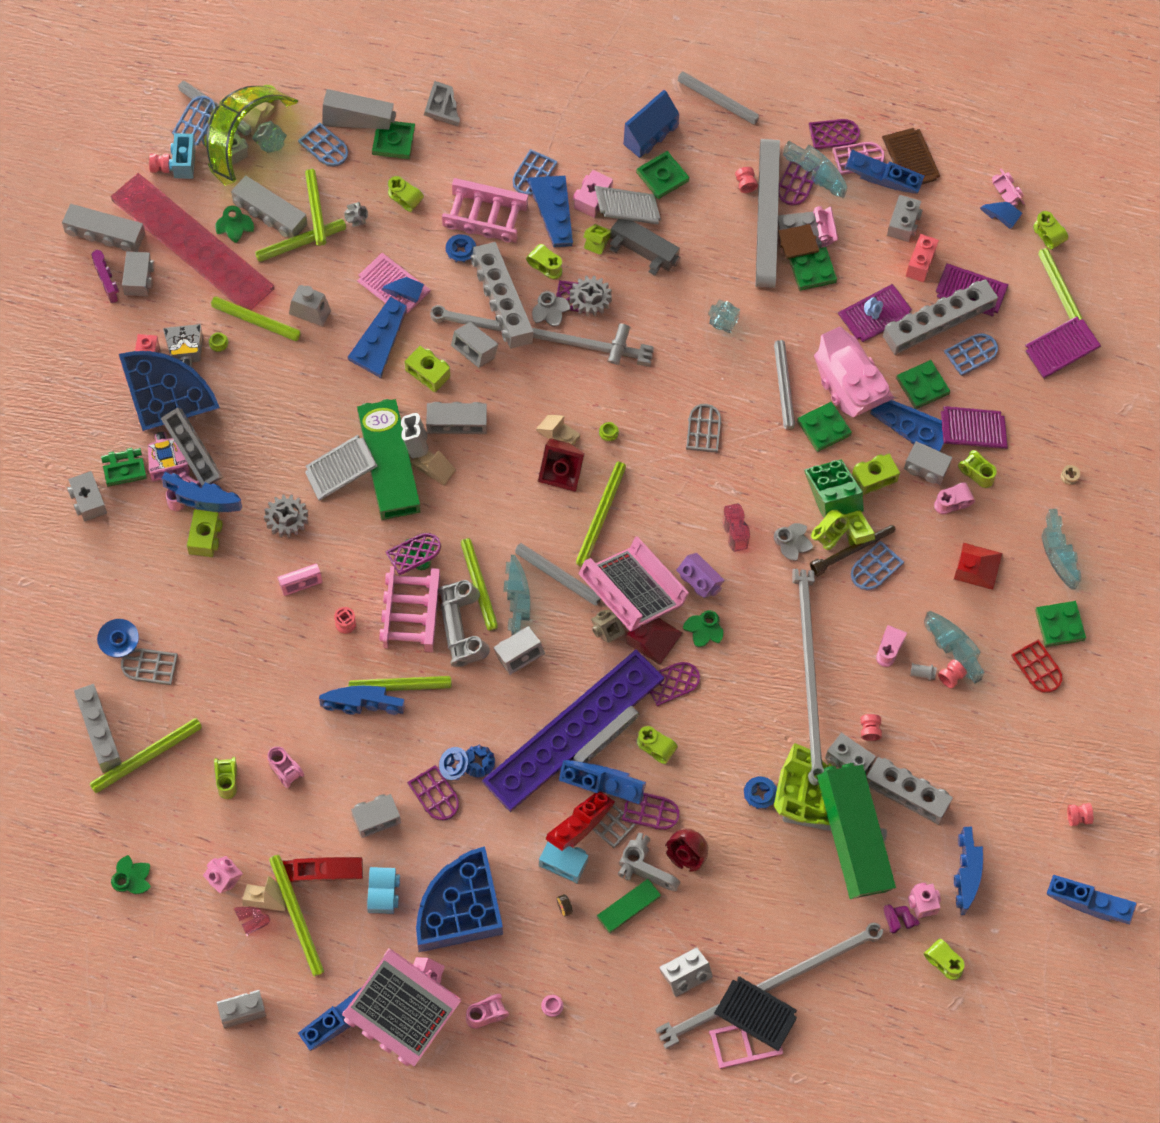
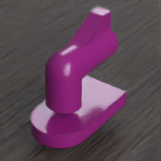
[884,904,920,934]

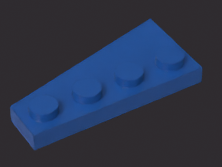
[527,175,573,247]
[348,297,407,378]
[870,400,944,452]

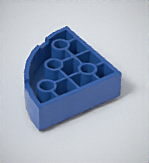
[118,351,220,431]
[416,846,503,953]

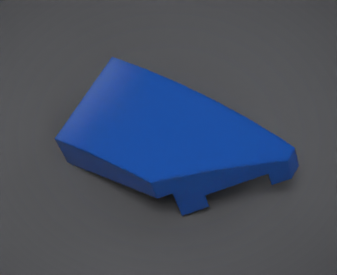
[980,202,1022,229]
[381,277,424,303]

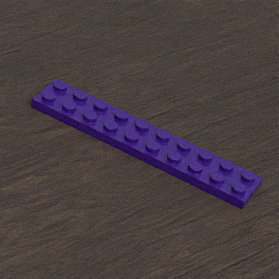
[482,649,664,812]

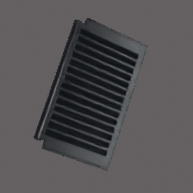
[714,976,797,1051]

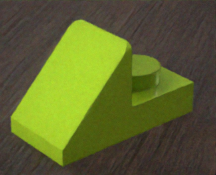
[583,224,611,254]
[845,511,875,545]

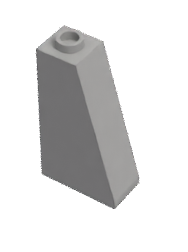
[322,89,396,129]

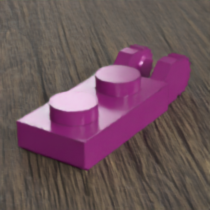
[91,249,119,303]

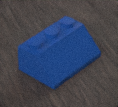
[623,90,679,158]

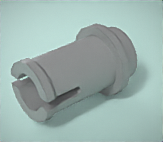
[910,663,937,681]

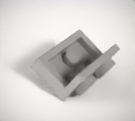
[659,947,713,997]

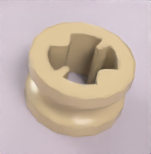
[1061,465,1080,485]

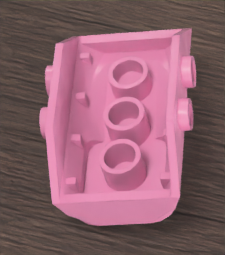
[814,327,894,417]

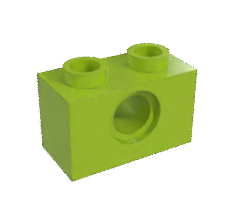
[404,346,450,393]
[852,453,900,495]
[187,509,223,557]

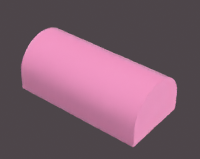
[278,564,322,596]

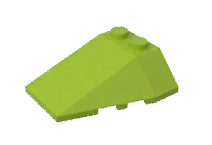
[774,743,833,825]

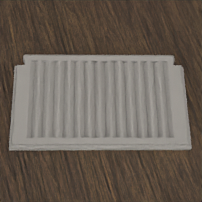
[595,186,661,224]
[305,435,378,501]

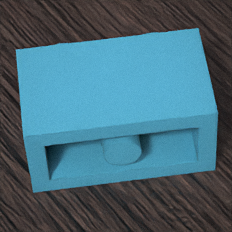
[539,842,589,884]

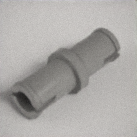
[607,324,631,365]

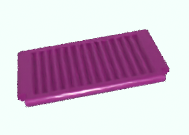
[935,263,1009,317]
[838,284,912,342]
[1025,316,1101,379]
[941,406,1008,449]

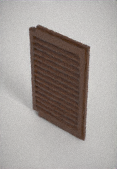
[882,128,940,185]

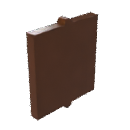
[778,224,819,259]

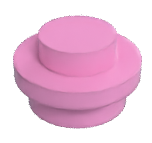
[541,995,563,1017]

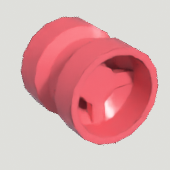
[149,153,171,173]
[735,167,758,193]
[334,607,356,634]
[938,660,967,689]
[860,714,882,741]
[1067,803,1093,826]

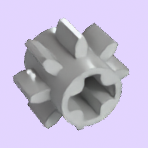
[344,202,368,227]

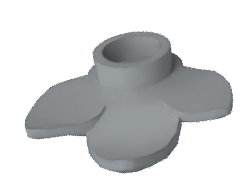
[532,291,570,326]
[774,523,813,561]

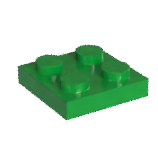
[372,121,415,159]
[636,151,690,199]
[789,247,837,291]
[896,360,950,409]
[797,401,852,452]
[1035,601,1086,647]

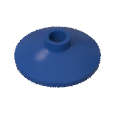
[97,619,139,658]

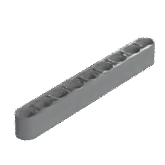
[755,139,780,288]

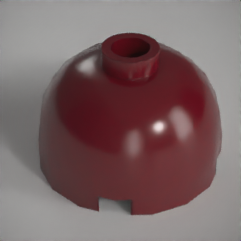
[665,829,709,872]

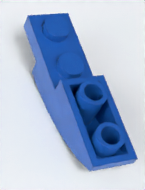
[845,150,924,194]
[161,472,242,512]
[319,685,405,715]
[559,760,646,804]
[954,826,983,915]
[1047,875,1137,925]
[298,987,362,1051]

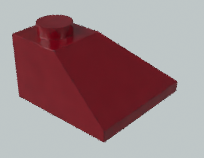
[537,438,585,492]
[626,618,683,665]

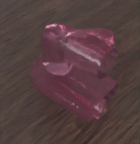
[234,907,270,936]

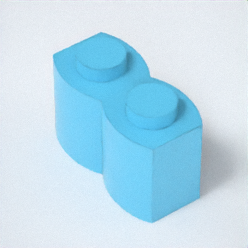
[367,867,400,914]

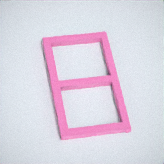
[709,1025,783,1069]

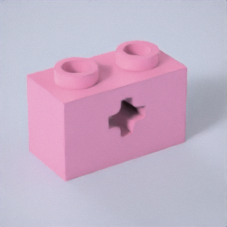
[573,170,613,218]

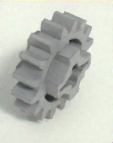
[570,276,612,316]
[264,495,308,538]

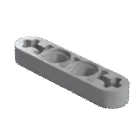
[574,706,639,763]

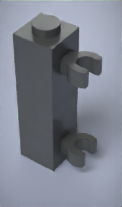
[610,219,681,276]

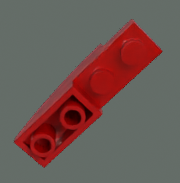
[545,791,615,851]
[276,857,363,883]

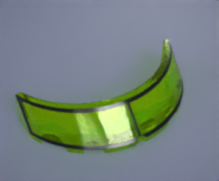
[205,86,299,185]

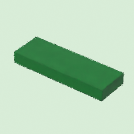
[597,879,661,934]

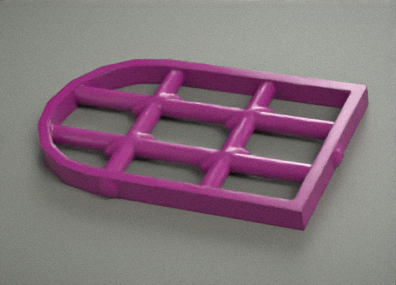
[778,159,819,206]
[407,765,459,820]
[622,793,679,830]

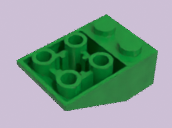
[804,459,864,518]

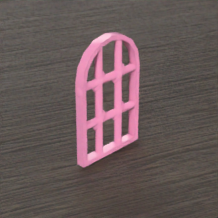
[832,142,884,175]

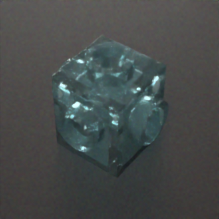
[252,121,287,153]
[708,299,740,333]

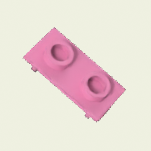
[992,169,1025,207]
[813,206,838,247]

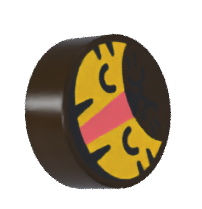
[557,894,573,917]

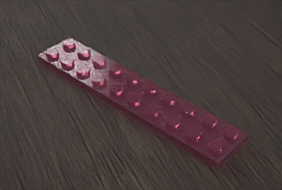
[110,173,275,310]

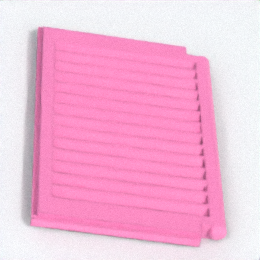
[357,253,431,314]

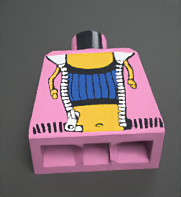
[148,432,190,482]

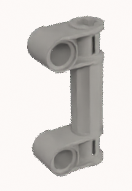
[438,580,490,667]

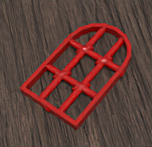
[1011,639,1062,693]

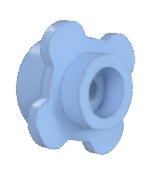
[864,297,883,319]

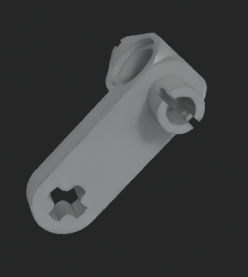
[618,833,680,891]

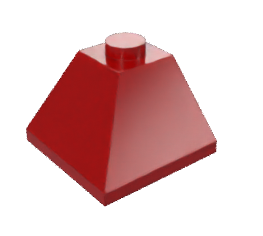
[954,542,1003,590]

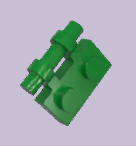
[101,447,147,487]

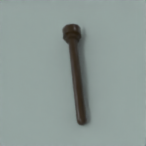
[810,525,896,577]

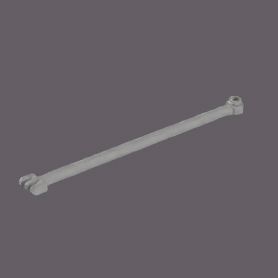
[430,305,654,366]
[792,569,824,785]
[655,923,883,1049]

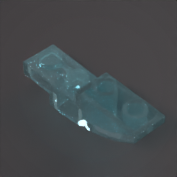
[783,141,847,198]
[1041,509,1081,590]
[503,555,530,636]
[924,611,985,684]

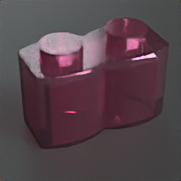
[722,503,750,552]

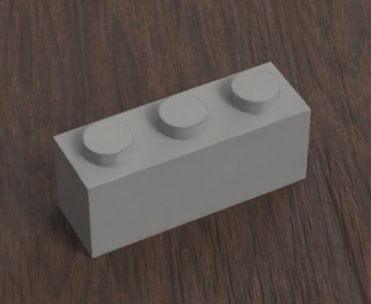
[426,402,487,434]

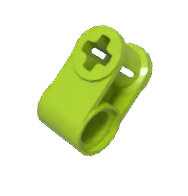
[388,176,424,212]
[1033,211,1069,249]
[526,244,562,280]
[958,450,997,488]
[811,510,850,550]
[637,726,678,764]
[214,757,237,799]
[924,938,965,980]

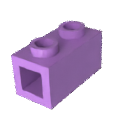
[676,553,725,598]

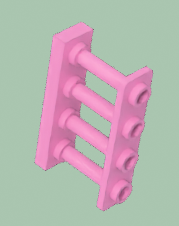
[442,178,528,243]
[379,566,440,652]

